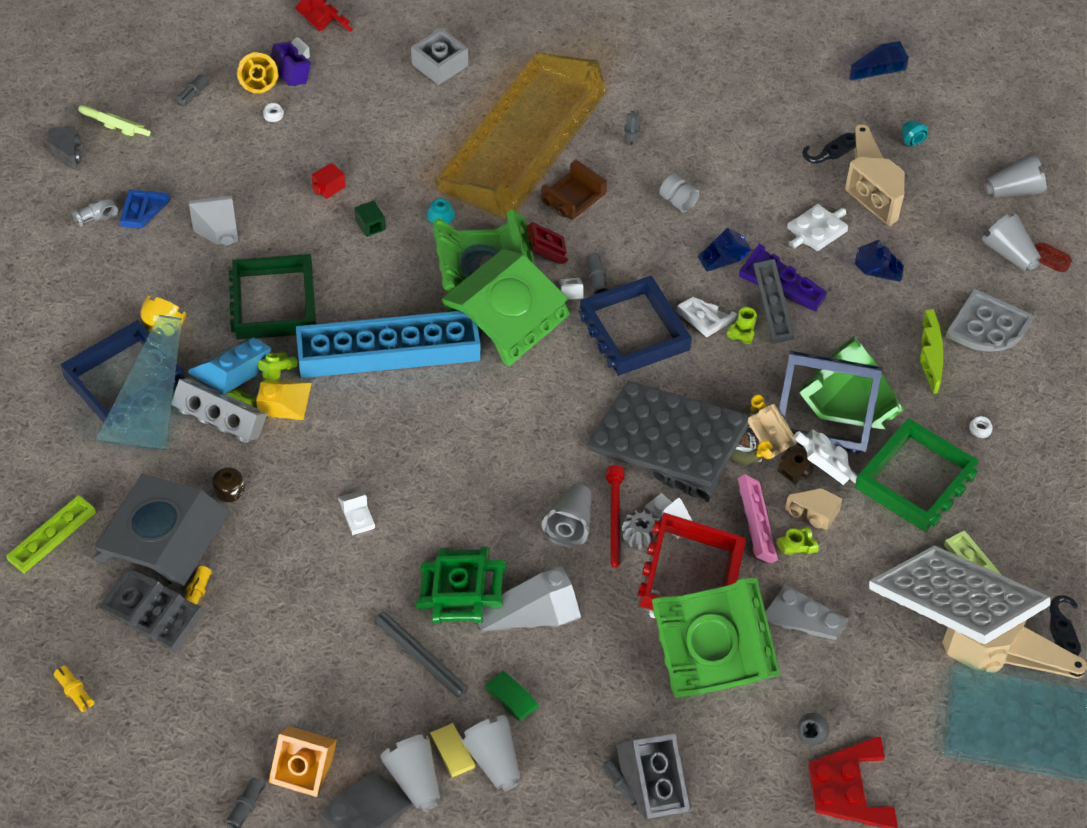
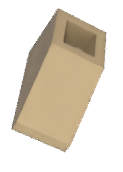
[785,488,842,530]

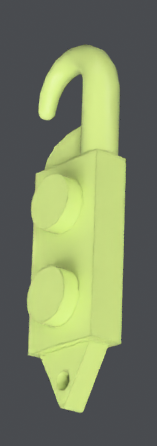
[78,105,151,136]

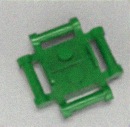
[416,547,506,624]

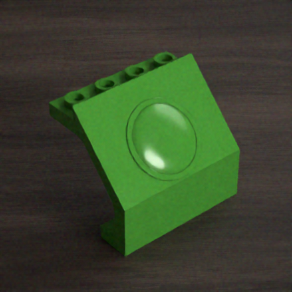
[441,249,570,366]
[652,578,781,698]

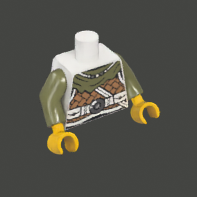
[730,395,773,466]

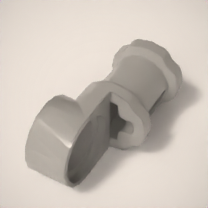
[71,199,118,227]

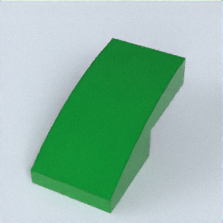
[485,671,539,721]

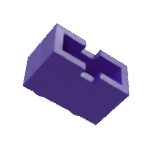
[270,42,311,86]

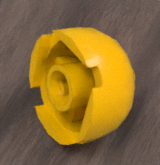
[237,52,278,94]
[140,296,187,337]

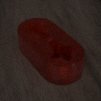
[1035,242,1072,272]

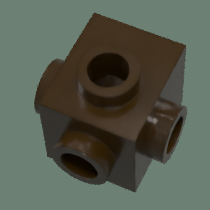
[778,445,815,485]

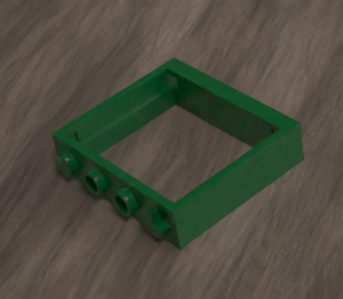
[228,254,316,340]

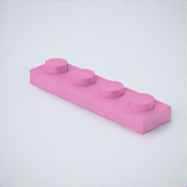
[738,474,778,563]

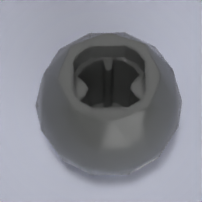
[798,713,829,745]

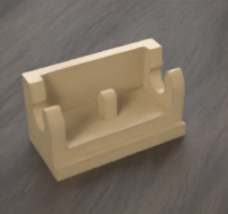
[748,404,799,459]

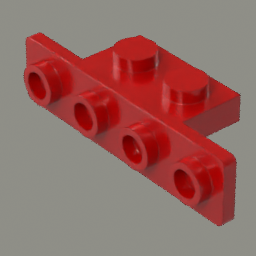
[295,0,353,32]

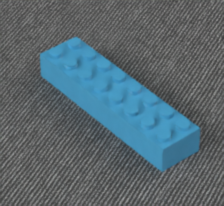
[296,311,480,378]

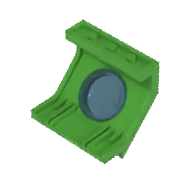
[433,209,535,292]

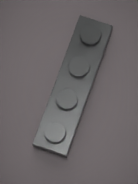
[753,259,795,344]

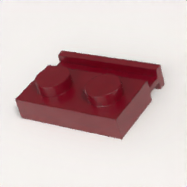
[526,222,568,264]

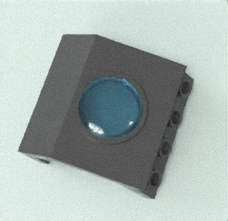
[93,474,230,591]

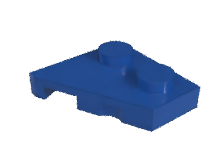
[120,190,170,229]

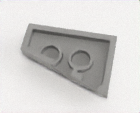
[765,585,849,640]

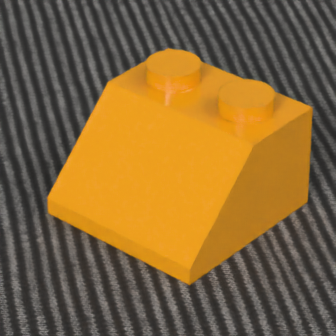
[268,726,337,797]

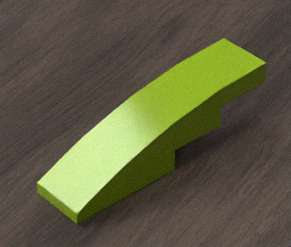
[919,309,944,394]

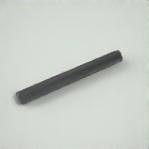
[376,612,467,698]

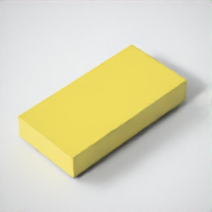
[430,723,475,777]

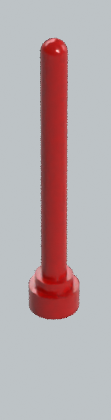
[606,465,624,568]

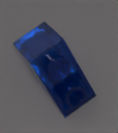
[698,228,751,272]
[854,239,904,282]

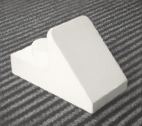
[338,490,375,535]
[644,493,692,539]

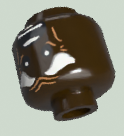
[212,467,244,502]

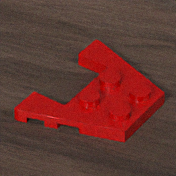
[808,736,898,828]

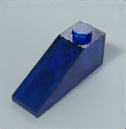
[849,41,909,81]

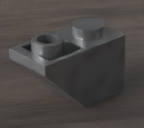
[49,126,81,169]

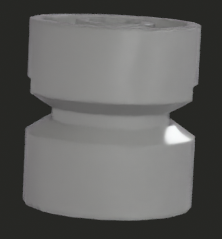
[659,173,700,213]

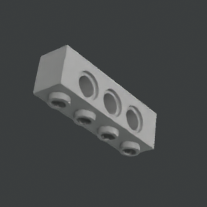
[171,378,268,442]

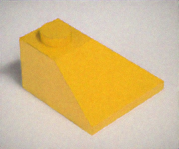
[256,379,312,420]

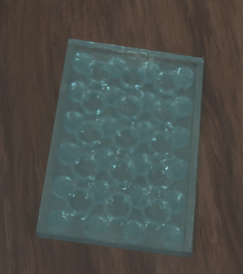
[942,666,1087,783]

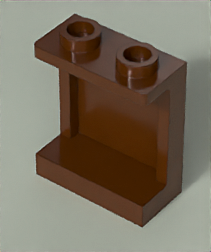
[541,160,607,220]

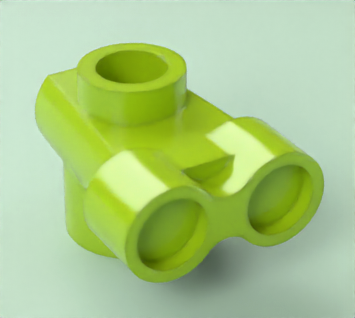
[726,307,757,344]
[258,352,298,380]
[777,527,819,555]

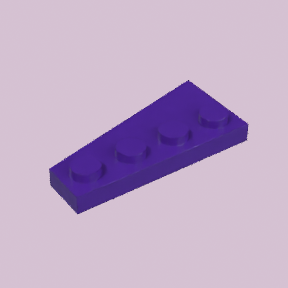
[739,243,827,312]

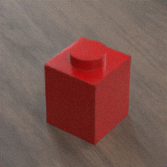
[312,162,346,199]

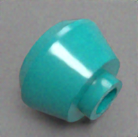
[901,120,928,147]
[426,198,455,224]

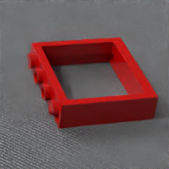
[637,513,746,610]

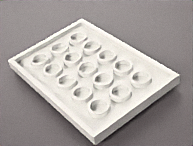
[869,545,1050,644]

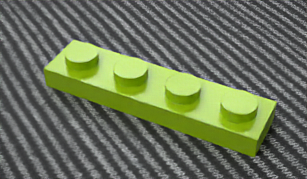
[6,495,96,574]

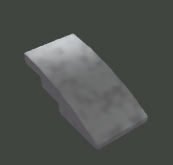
[99,568,206,652]

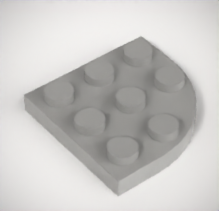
[945,289,1035,352]

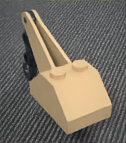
[802,124,904,226]
[943,595,1087,679]

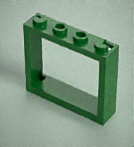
[855,418,979,532]

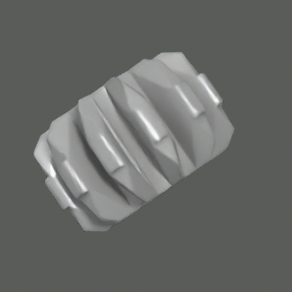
[622,509,660,550]

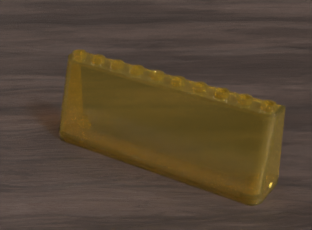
[434,52,605,219]

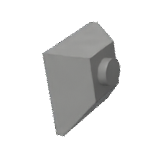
[188,196,238,245]

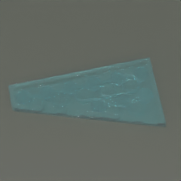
[95,315,182,451]

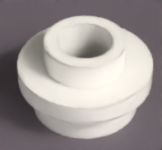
[263,103,284,122]
[969,416,993,438]

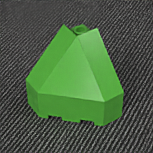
[799,336,904,430]

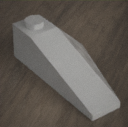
[473,566,581,631]

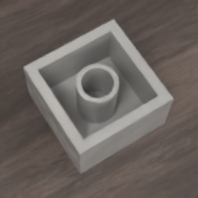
[411,28,468,85]

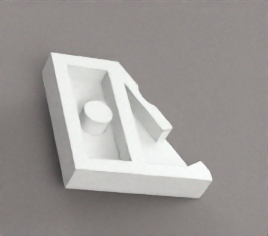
[676,297,738,337]

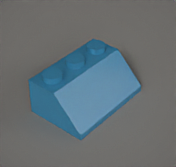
[188,337,271,395]

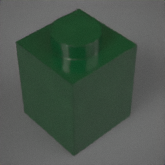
[354,200,386,237]

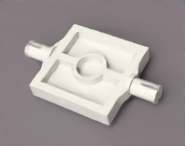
[787,204,848,252]
[793,429,858,485]

